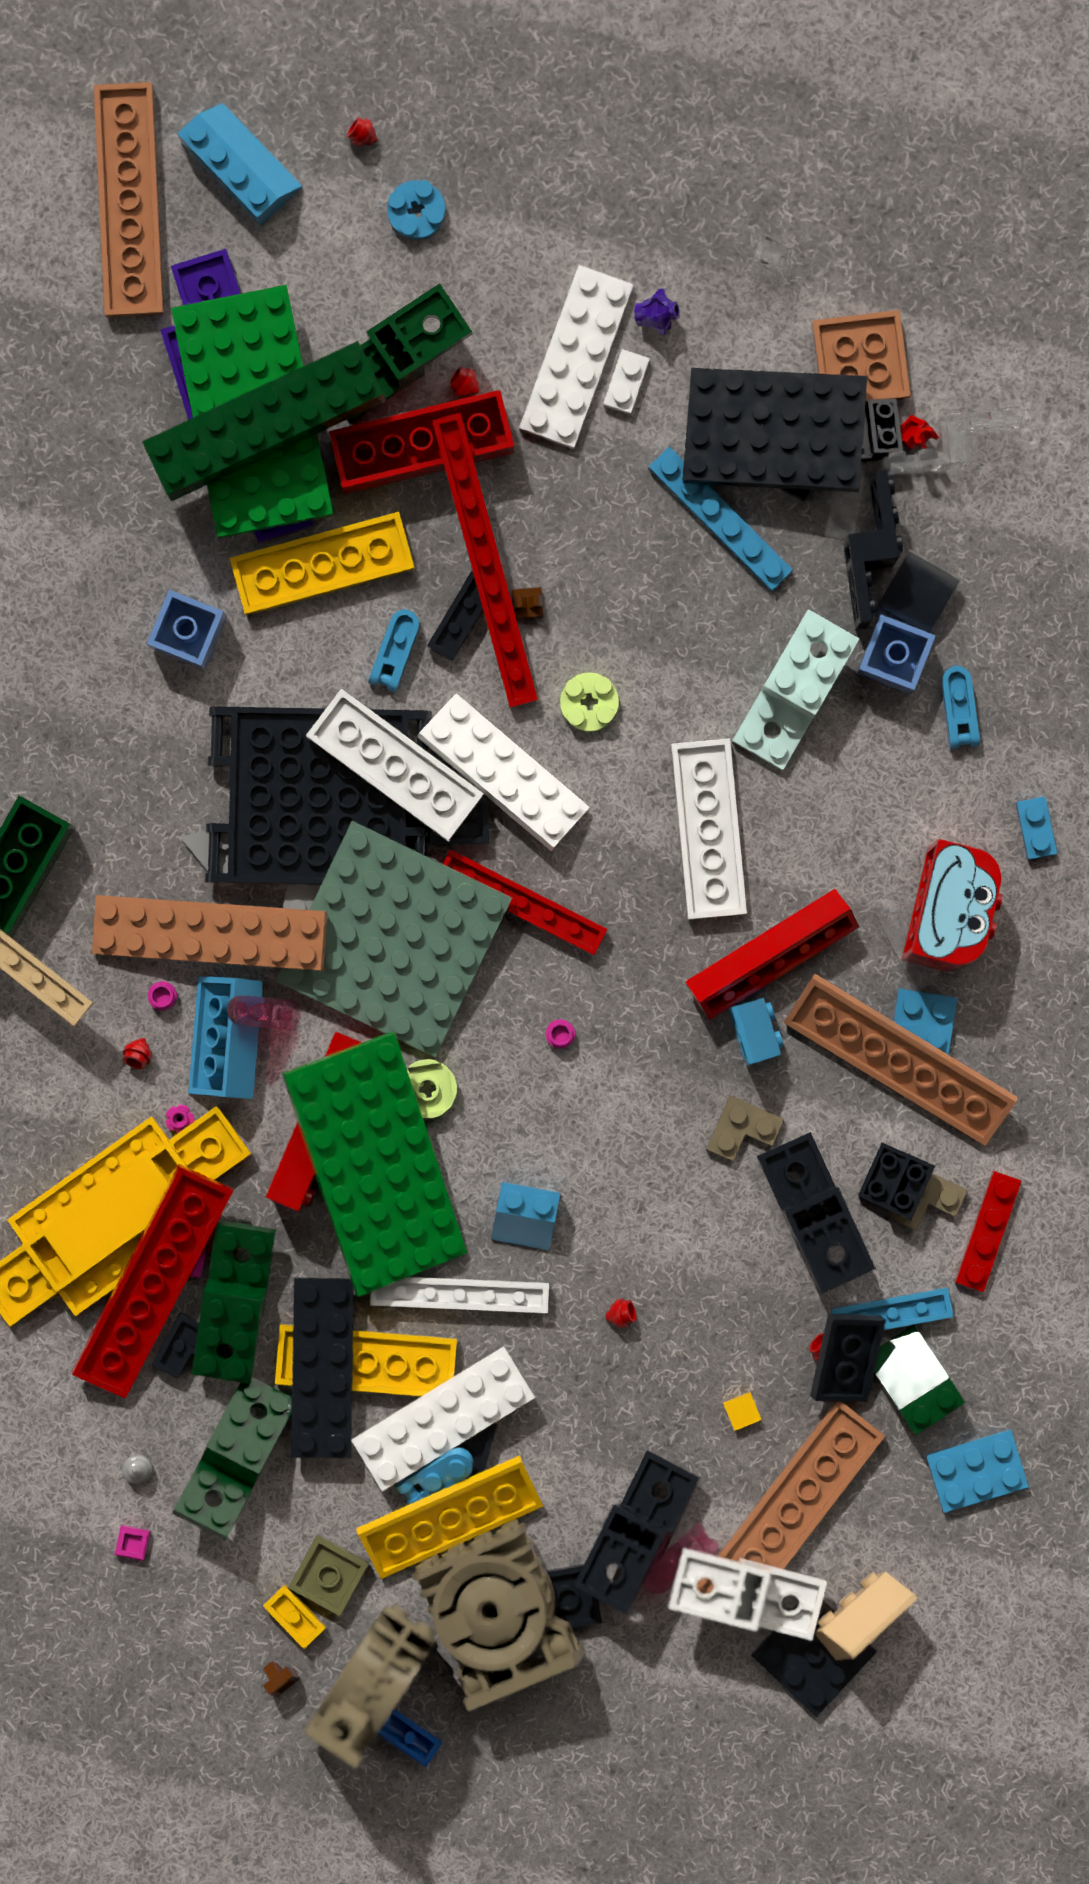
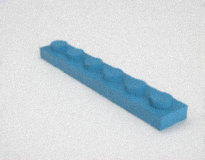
[648,446,793,592]

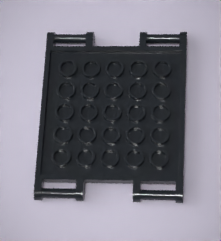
[205,706,432,885]

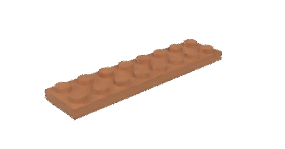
[94,82,164,318]
[92,895,328,971]
[784,974,1018,1146]
[696,1401,885,1594]

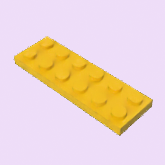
[230,512,415,616]
[275,1324,457,1396]
[356,1455,543,1579]

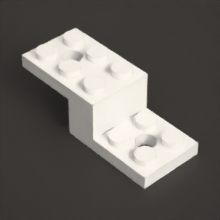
[668,1548,827,1640]

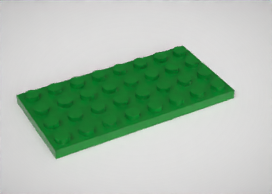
[171,285,334,539]
[281,1032,467,1297]

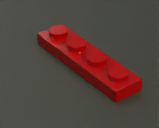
[955,1171,1022,1292]

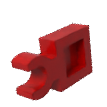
[900,415,939,451]

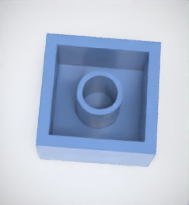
[147,590,227,670]
[856,614,936,695]

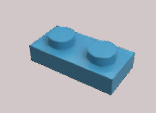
[1015,796,1057,860]

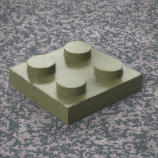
[288,1533,369,1616]

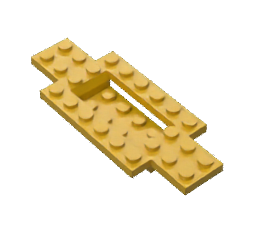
[0,1106,252,1327]

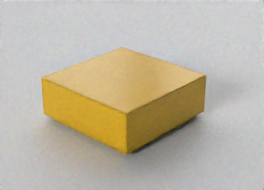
[723,1392,762,1431]

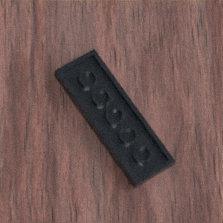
[291,1277,354,1458]

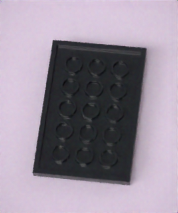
[682,368,867,492]

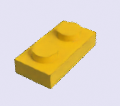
[263,1584,326,1649]

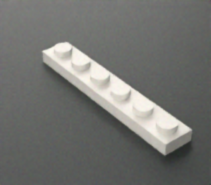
[370,1277,549,1313]

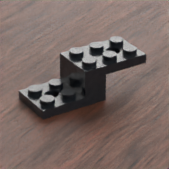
[843,469,903,630]
[756,1132,876,1294]
[574,1450,701,1614]

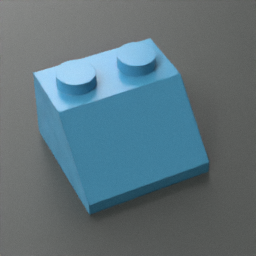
[728,998,784,1065]
[491,1181,560,1250]

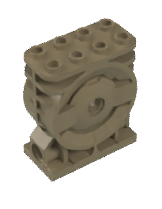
[412,1519,586,1712]
[303,1604,437,1768]

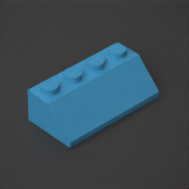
[177,103,302,226]
[188,976,263,1099]

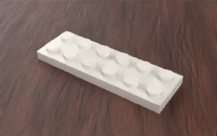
[519,265,634,449]
[306,689,484,842]
[417,694,590,851]
[671,738,747,920]
[351,1346,535,1491]

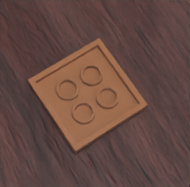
[812,310,911,403]

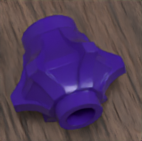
[634,289,680,335]

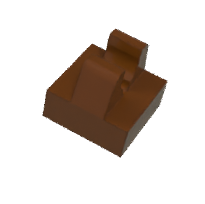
[512,587,544,620]
[263,1661,300,1697]

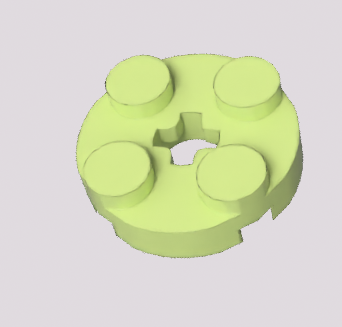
[560,673,619,732]
[407,1059,457,1118]

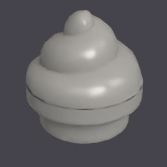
[122,1454,153,1485]

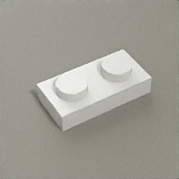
[603,349,650,415]

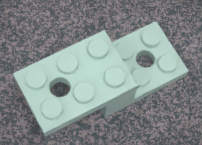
[732,609,859,771]

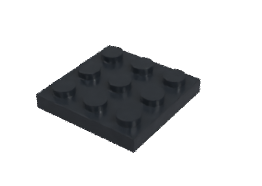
[751,1600,877,1717]

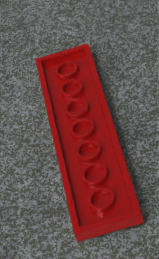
[72,1164,233,1399]

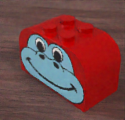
[901,838,1003,972]

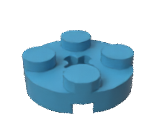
[387,180,446,240]

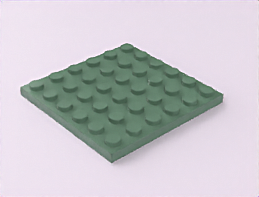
[275,821,512,1057]

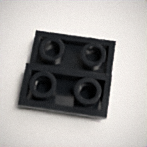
[861,399,903,463]
[878,551,960,633]
[858,1142,936,1220]

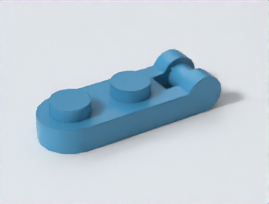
[368,609,420,693]
[941,666,980,750]
[395,1448,474,1504]

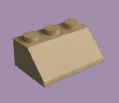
[814,1572,918,1660]

